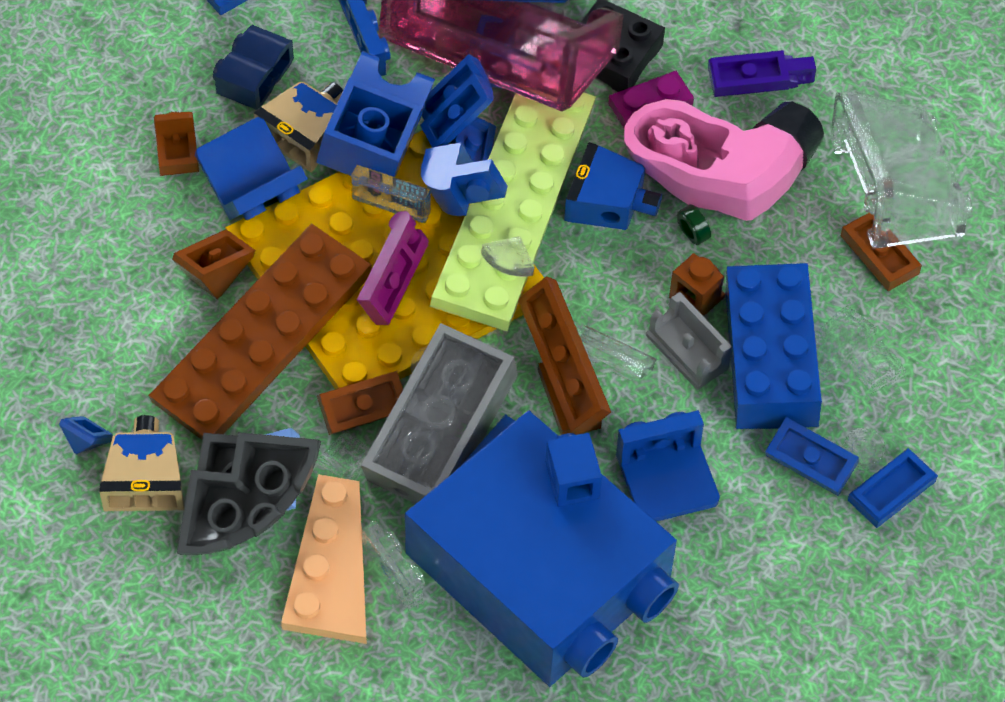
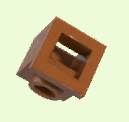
[669,253,726,316]

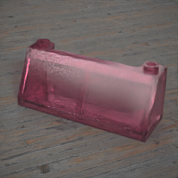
[378,0,624,112]

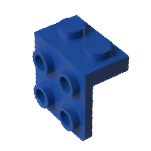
[195,117,308,220]
[616,410,720,522]

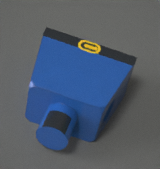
[564,142,662,230]

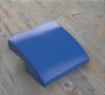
[420,54,494,148]

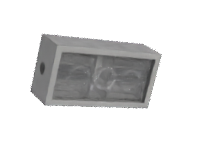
[361,323,518,504]

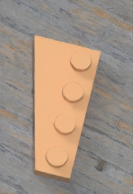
[281,474,367,644]

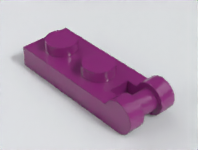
[357,211,429,325]

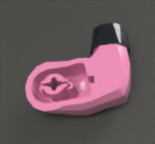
[624,99,824,221]

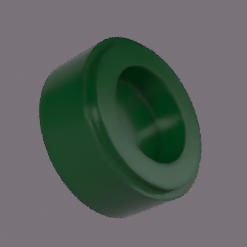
[677,204,711,245]

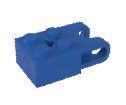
[316,51,435,191]

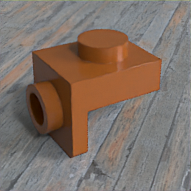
[154,112,199,176]

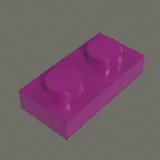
[608,70,694,128]

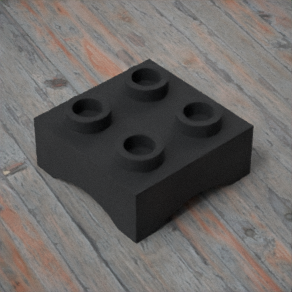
[561,0,665,92]

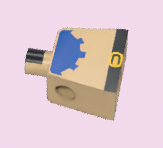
[253,82,343,172]
[99,415,184,511]

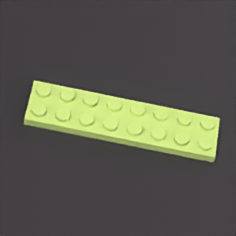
[430,74,596,331]

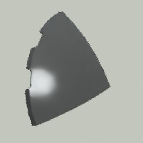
[177,432,321,555]

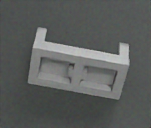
[646,292,732,390]

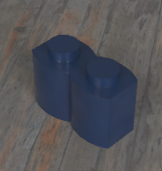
[213,25,294,110]

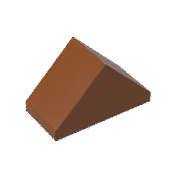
[172,229,256,300]

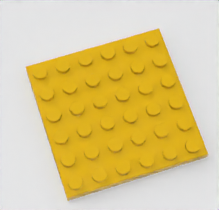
[225,130,544,389]

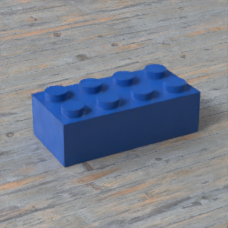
[725,263,822,429]

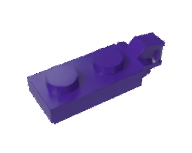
[708,50,816,97]

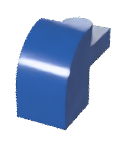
[421,142,508,216]

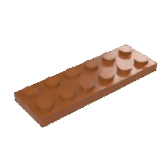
[148,223,372,440]

